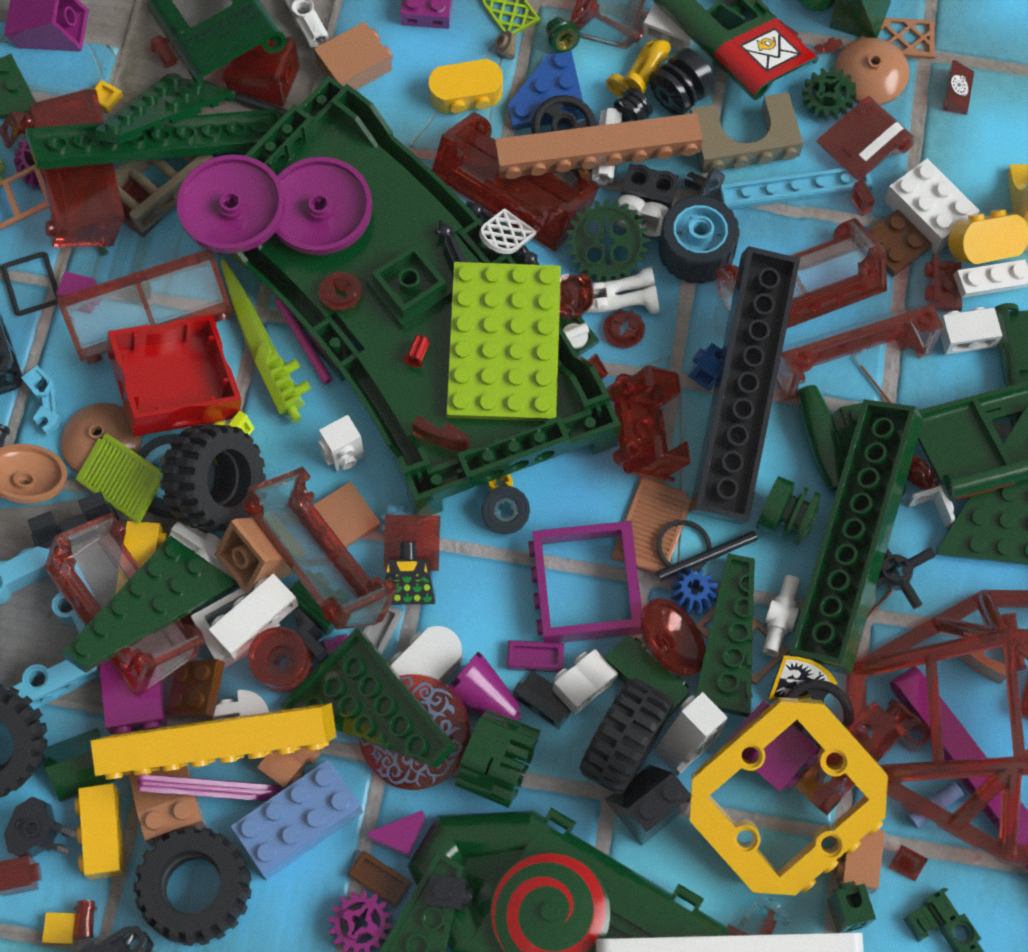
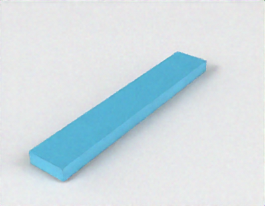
[719,164,873,210]

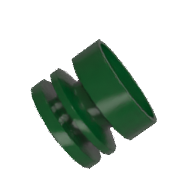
[755,476,821,546]

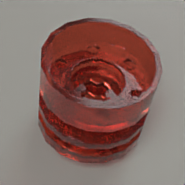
[248,626,314,694]

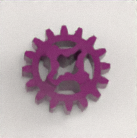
[328,890,393,952]

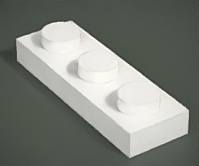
[953,260,1028,298]

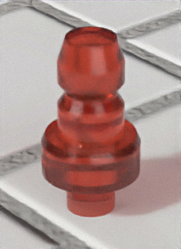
[814,37,842,54]

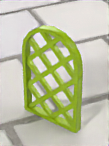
[482,0,540,34]

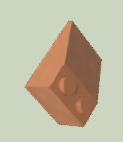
[129,766,207,847]

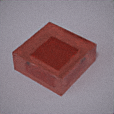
[850,180,875,216]

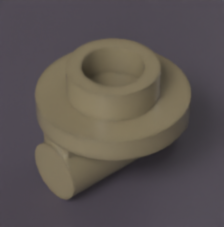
[495,31,516,60]

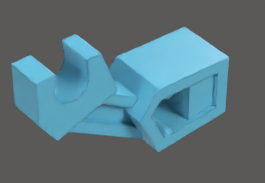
[21,366,61,436]

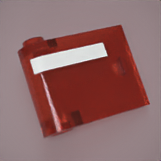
[817,96,914,182]

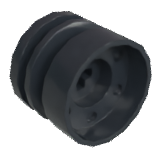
[649,48,716,116]

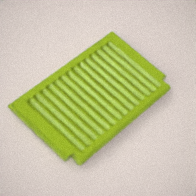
[75,433,163,524]

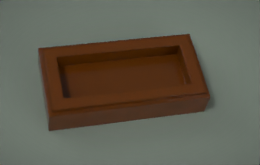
[347,850,412,908]

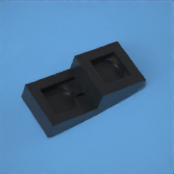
[294,607,329,664]

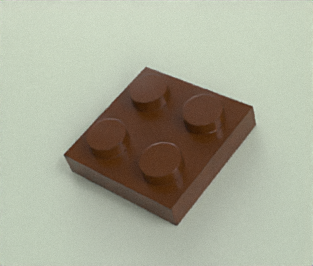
[859,209,933,277]
[165,659,225,719]

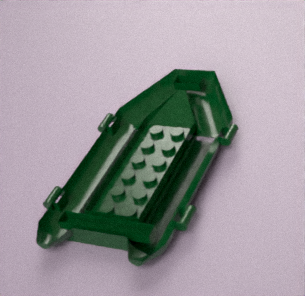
[407,807,731,952]

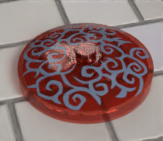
[359,674,470,790]

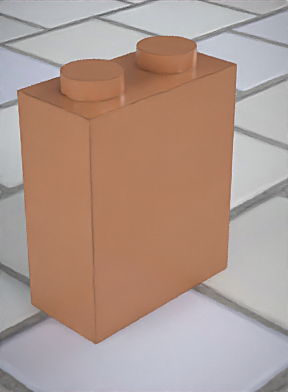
[314,21,393,90]

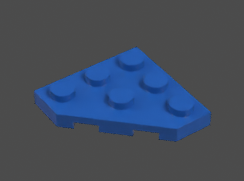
[508,51,585,130]

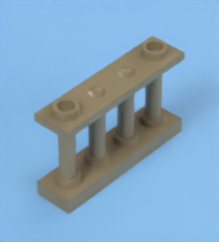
[97,154,213,234]

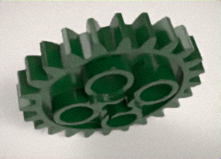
[565,199,650,282]

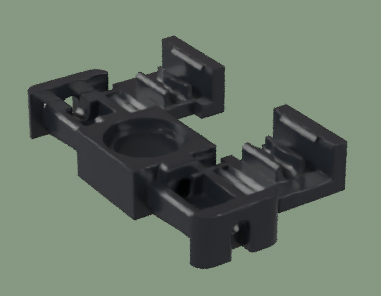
[27,491,120,549]

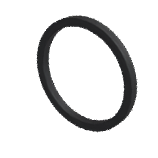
[657,520,712,574]

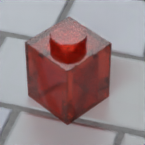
[0,856,42,897]

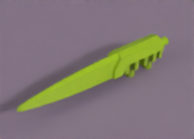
[221,257,311,423]

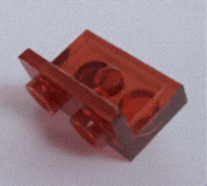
[924,253,962,312]

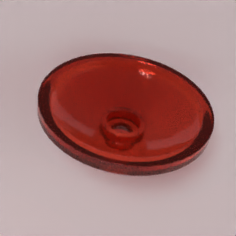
[640,598,706,676]

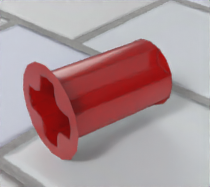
[403,335,430,368]

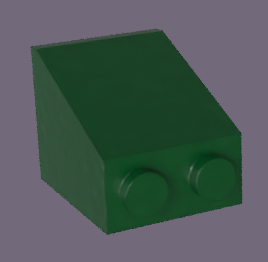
[830,0,891,38]

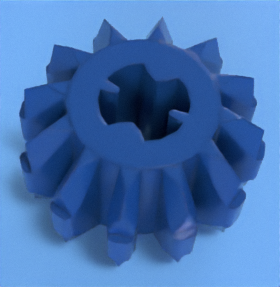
[671,568,718,615]

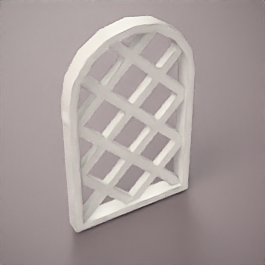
[479,208,537,254]

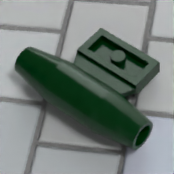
[796,385,863,492]

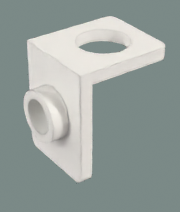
[907,486,955,528]

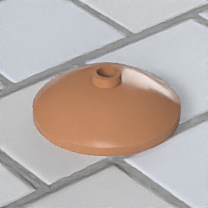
[834,38,909,106]
[61,403,142,473]
[0,444,67,504]

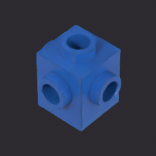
[688,342,722,391]

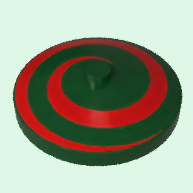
[490,852,610,952]

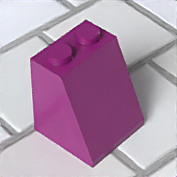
[4,0,89,52]
[725,700,820,791]

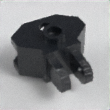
[4,797,77,860]

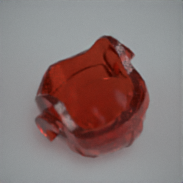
[559,273,594,319]

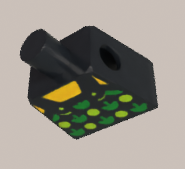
[382,541,436,605]

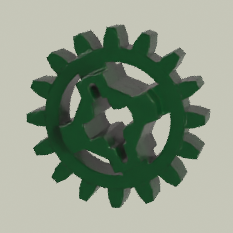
[802,67,857,121]

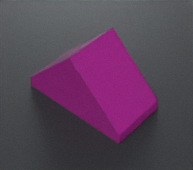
[368,811,426,859]

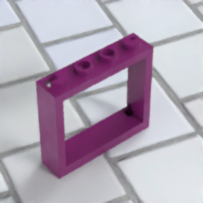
[528,521,644,643]

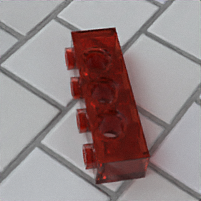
[794,701,906,816]

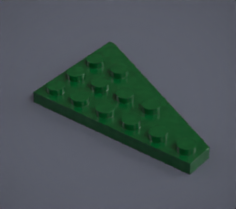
[935,403,1028,565]
[280,628,457,768]

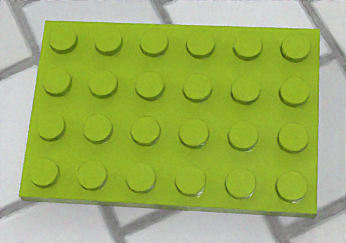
[447,262,561,421]

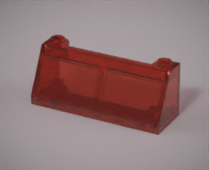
[23,89,125,247]
[432,112,599,252]

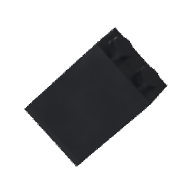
[605,764,692,846]

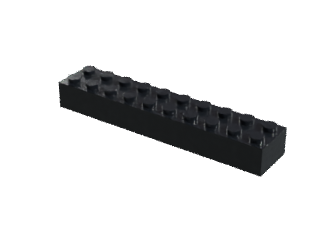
[689,246,801,524]

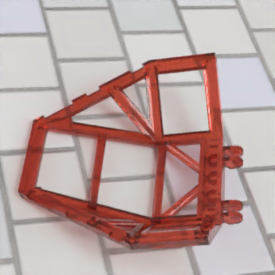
[846,590,1028,865]

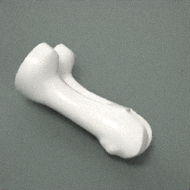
[583,267,659,314]

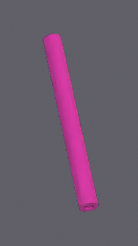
[274,298,333,385]

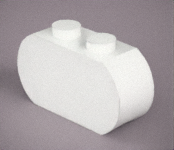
[389,626,463,705]

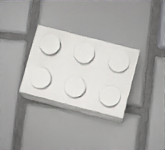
[884,159,980,254]

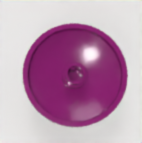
[177,155,285,254]
[275,157,372,255]

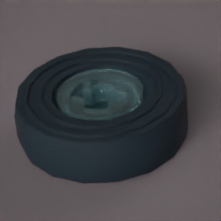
[481,485,530,534]

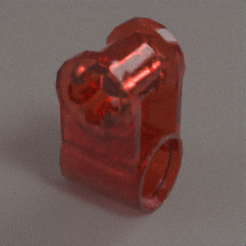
[874,699,931,752]

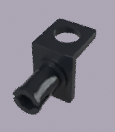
[684,167,725,198]

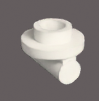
[563,323,589,349]

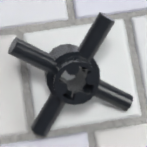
[876,547,936,609]

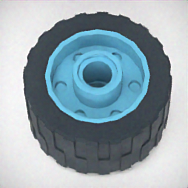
[659,196,740,284]

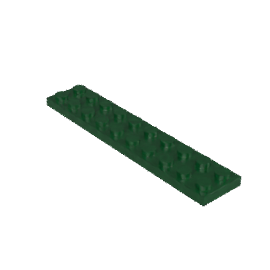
[26,109,282,169]

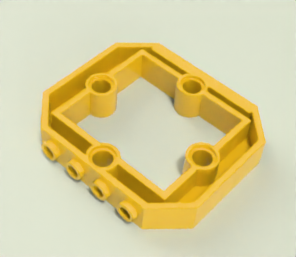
[689,697,888,895]

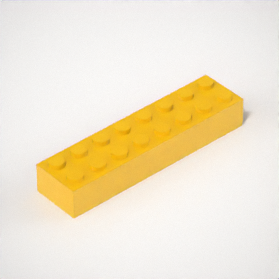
[91,703,337,780]

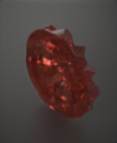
[319,272,362,312]
[603,309,645,348]
[907,455,940,490]

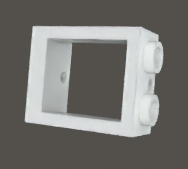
[191,588,281,668]

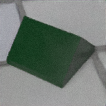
[43,728,116,802]

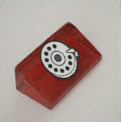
[942,60,974,115]

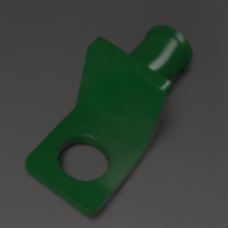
[707,0,747,30]

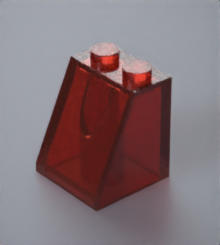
[223,37,300,107]

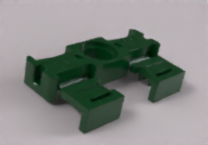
[903,888,984,952]

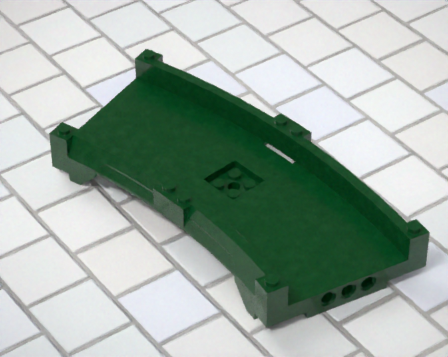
[215,76,621,520]

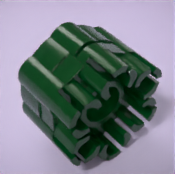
[455,709,541,808]

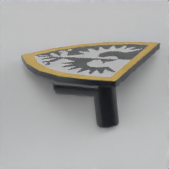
[768,654,838,700]

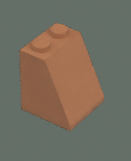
[214,516,306,595]

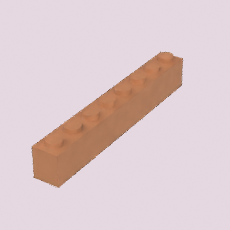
[495,113,703,179]

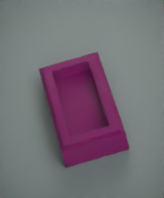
[507,640,564,673]

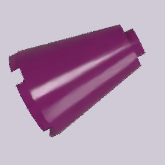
[442,651,521,721]

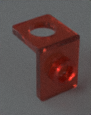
[0,111,46,149]

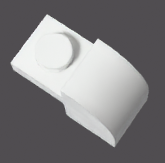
[212,690,270,720]

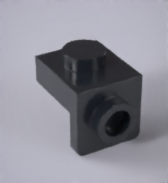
[426,874,473,913]

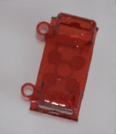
[606,365,691,482]

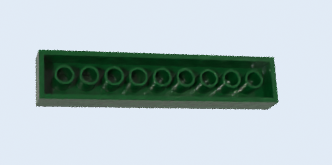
[789,399,923,675]

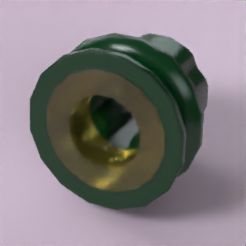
[546,17,581,53]

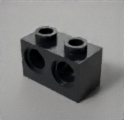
[621,163,679,209]

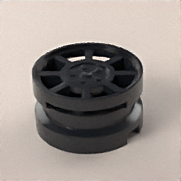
[614,88,653,122]

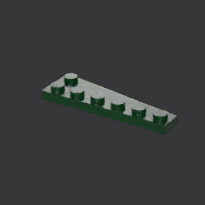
[695,553,755,718]

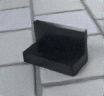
[513,670,572,730]

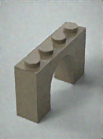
[690,92,803,173]

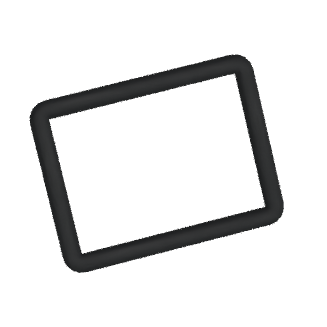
[1,252,60,316]

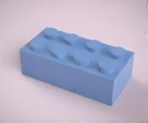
[231,759,363,880]

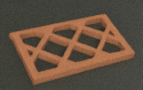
[860,17,935,59]

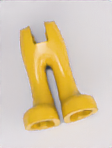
[606,40,671,97]

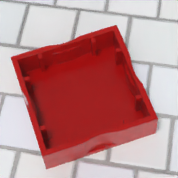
[107,314,242,437]

